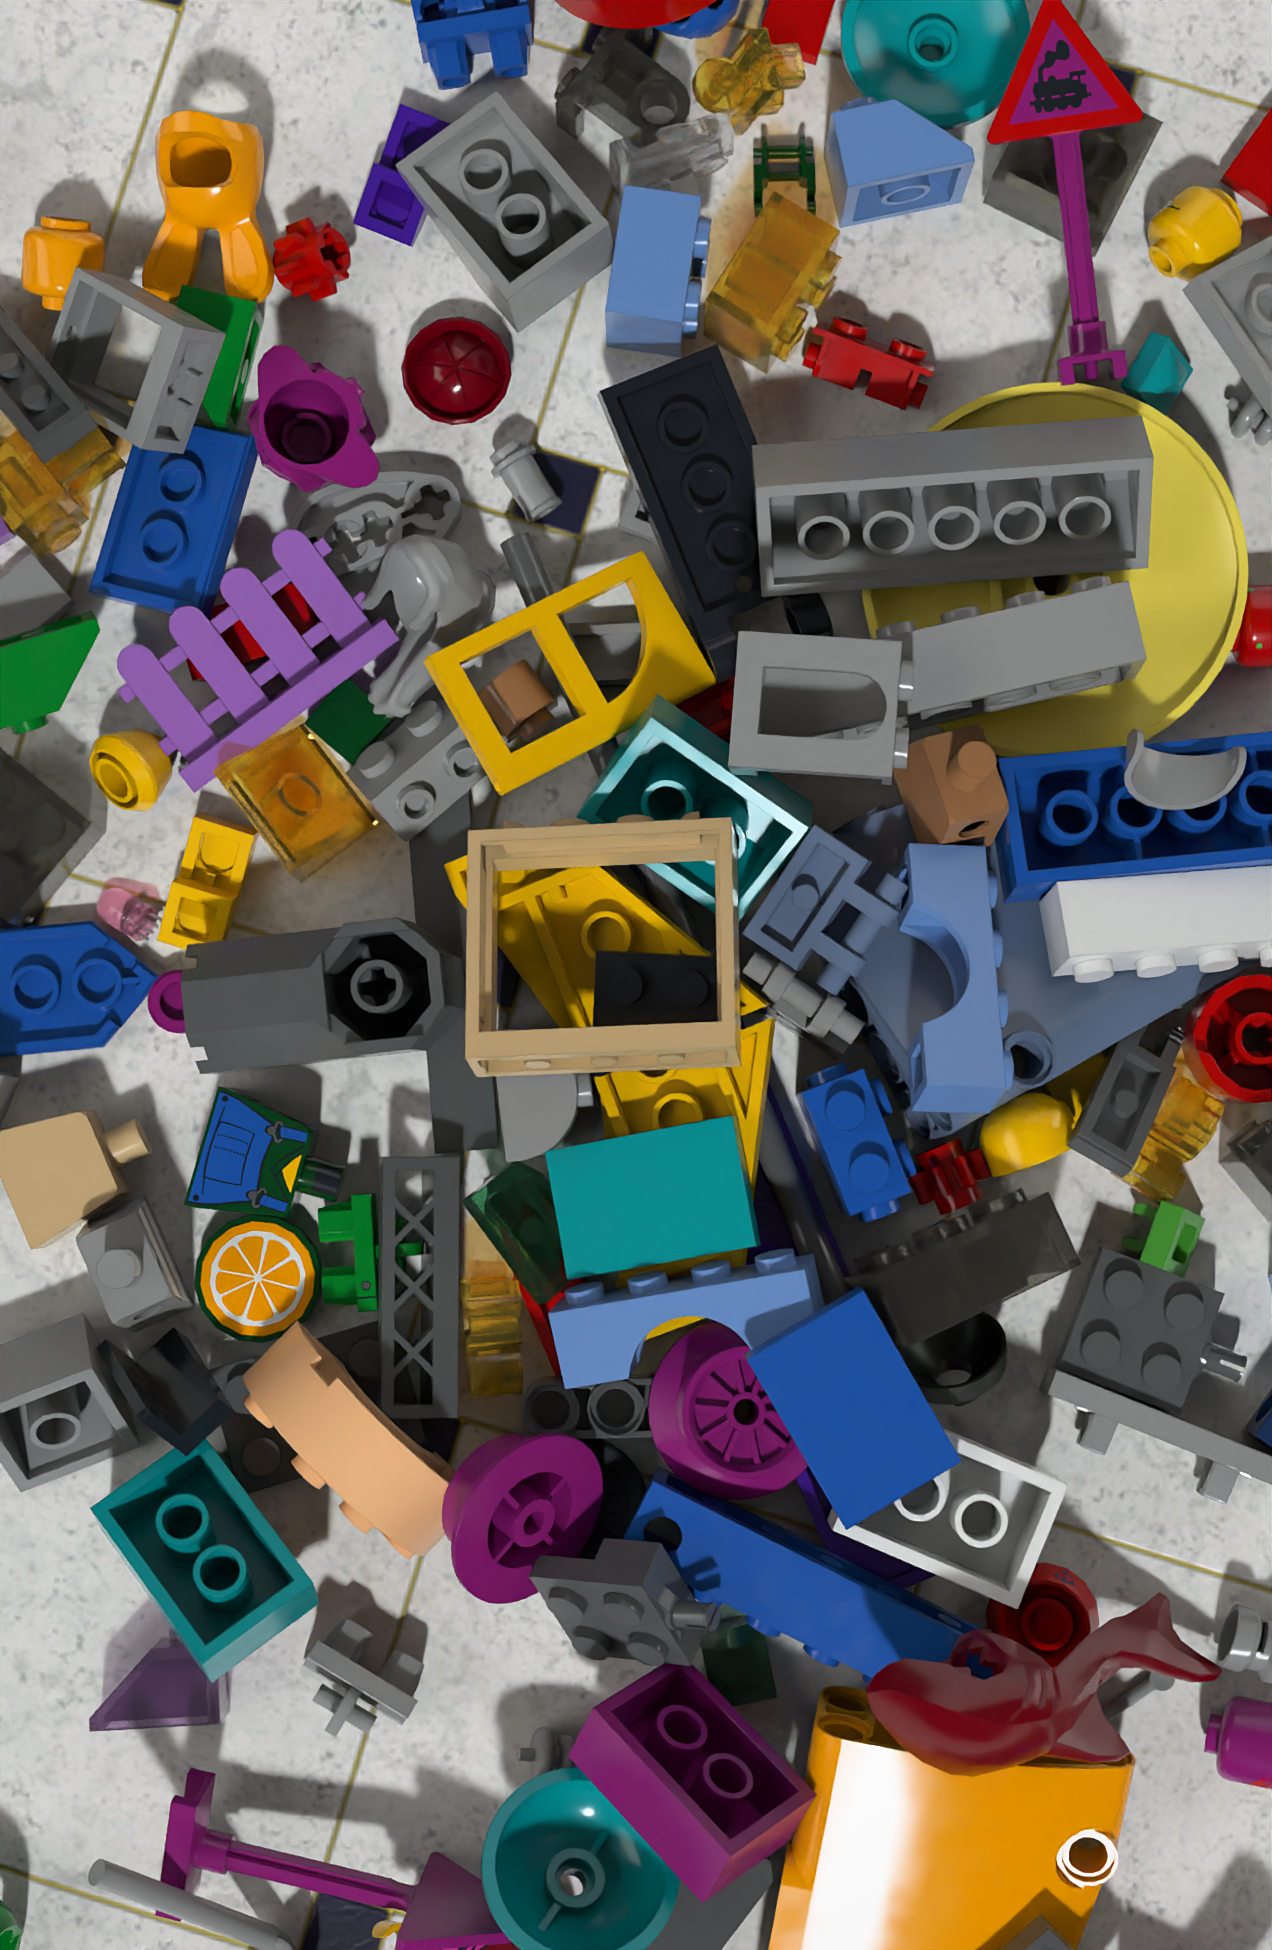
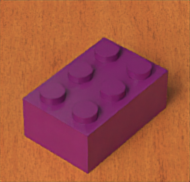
[568,1663,817,1904]

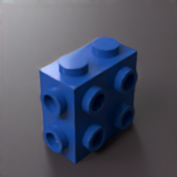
[795,1062,917,1223]

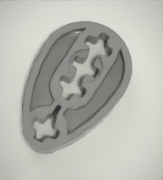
[288,471,463,597]

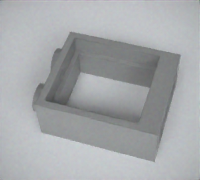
[45,267,226,454]

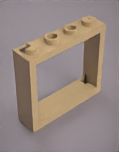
[465,811,741,1077]

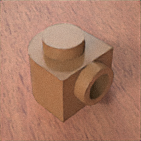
[478,660,558,743]

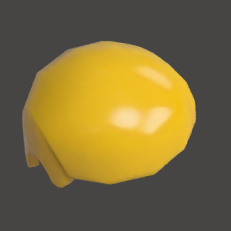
[979,1093,1076,1177]

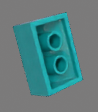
[576,694,814,921]

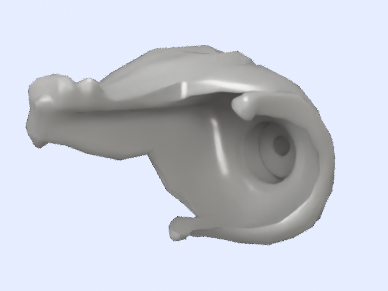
[361,534,496,718]

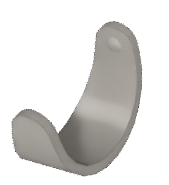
[1124,729,1246,810]

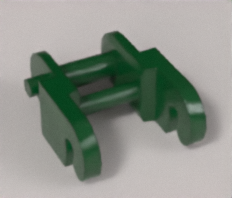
[753,135,816,218]

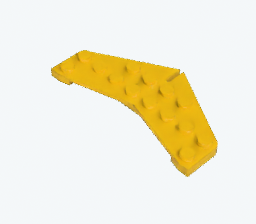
[444,826,776,1340]

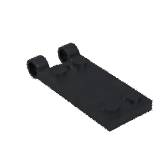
[597,344,833,685]

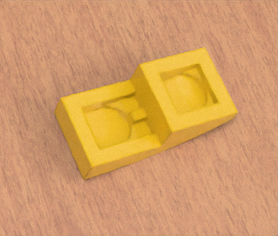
[157,812,260,950]

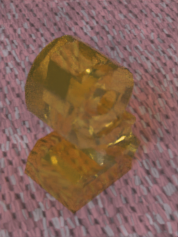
[1111,1075,1226,1205]
[459,1273,524,1400]

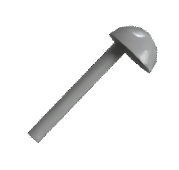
[88,1859,298,1950]

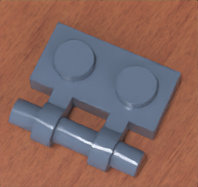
[742,824,909,996]

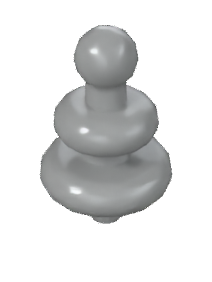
[1226,394,1272,446]
[517,1727,576,1778]

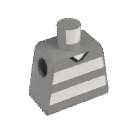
[76,1195,195,1332]

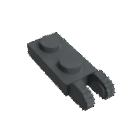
[1066,1025,1185,1178]

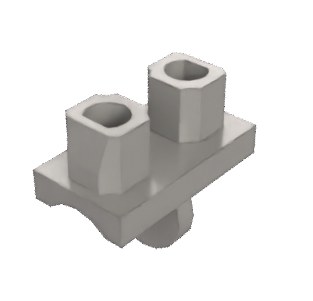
[303,1617,425,1737]

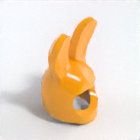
[142,110,275,304]

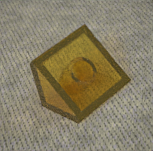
[213,724,378,883]

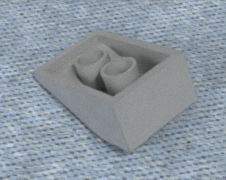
[396,90,615,333]

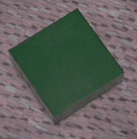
[304,678,395,766]

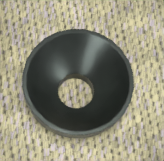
[892,1305,1008,1407]

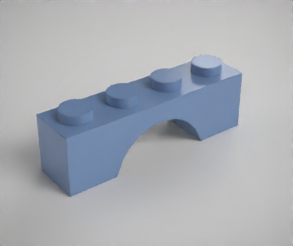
[894,843,1014,1114]
[548,1249,825,1389]

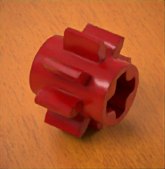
[272,217,351,302]
[909,1138,992,1215]

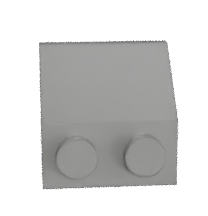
[0,1313,141,1492]

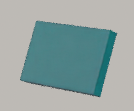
[545,1115,761,1280]

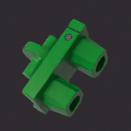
[318,1193,424,1312]

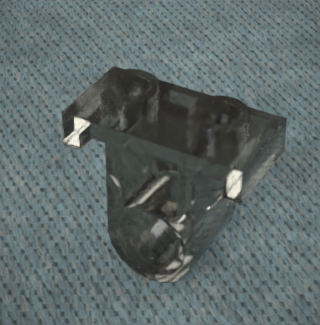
[554,26,690,156]

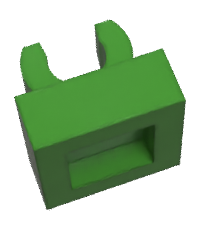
[1121,1200,1205,1278]

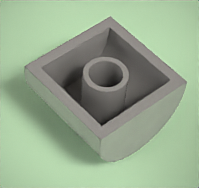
[496,1029,594,1162]

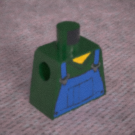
[184,1086,347,1217]

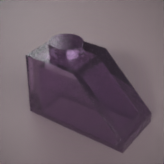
[89,1628,230,1732]

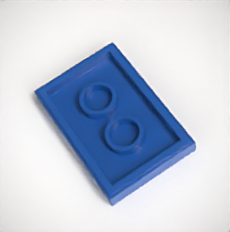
[88,423,258,620]
[744,1286,962,1530]

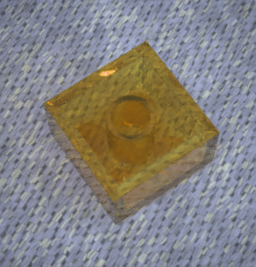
[703,191,842,374]

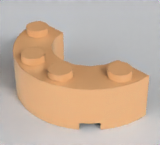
[242,1321,456,1560]

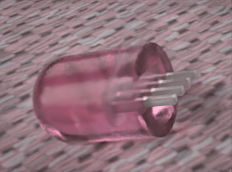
[97,888,162,941]

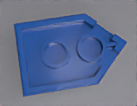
[0,921,160,1058]

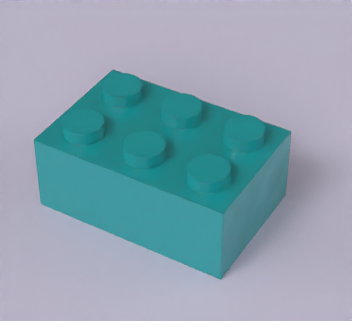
[90,1439,319,1684]

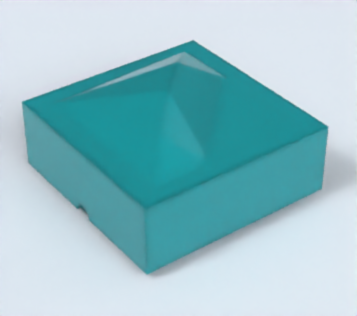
[1120,332,1193,416]

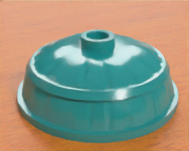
[481,1767,680,1950]

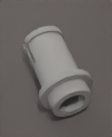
[490,438,562,524]

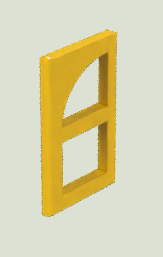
[423,550,716,796]

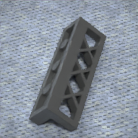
[378,1157,460,1419]

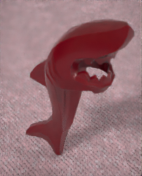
[865,1592,1222,1777]

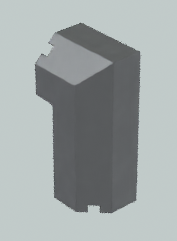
[181,917,466,1074]

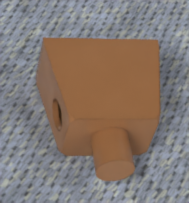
[893,724,1009,853]

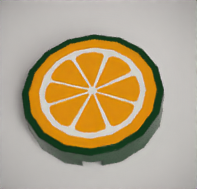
[194,1215,322,1343]

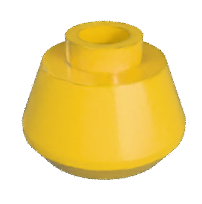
[89,728,173,812]

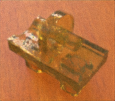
[692,27,806,137]

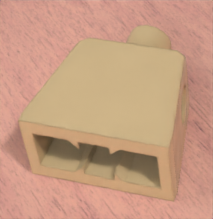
[0,1110,152,1250]

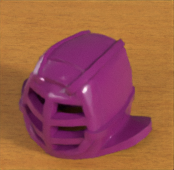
[247,345,380,493]

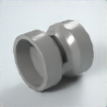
[1216,1604,1272,1684]

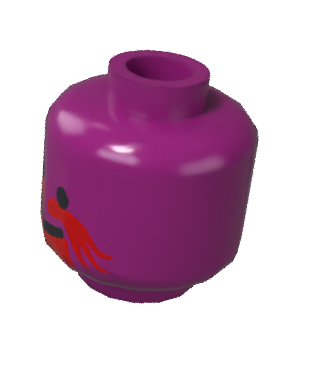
[1204,1696,1272,1790]

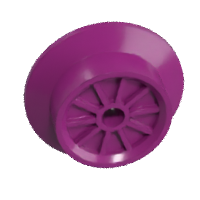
[648,1320,808,1500]
[442,1433,603,1604]

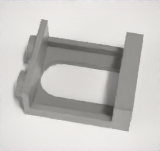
[728,631,915,785]

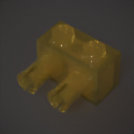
[0,428,127,558]

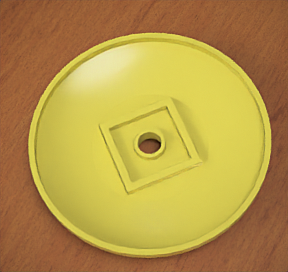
[862,382,1249,758]

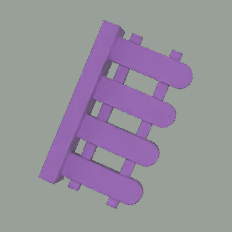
[117,529,400,793]

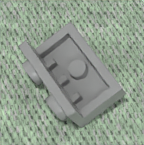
[345,693,487,842]

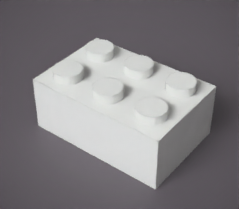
[827,1428,1068,1609]

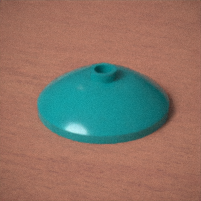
[840,0,1031,130]

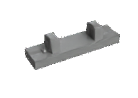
[1039,1365,1272,1504]

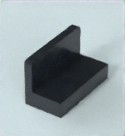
[96,1327,235,1457]

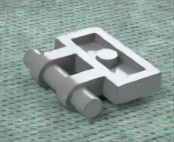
[740,951,865,1061]

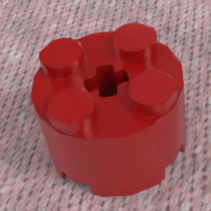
[1181,974,1272,1105]

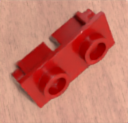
[802,316,937,411]

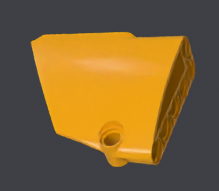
[768,1686,1136,1950]

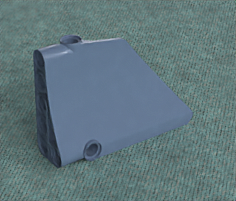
[777,804,1259,1140]

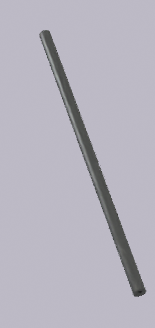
[500,532,850,1306]

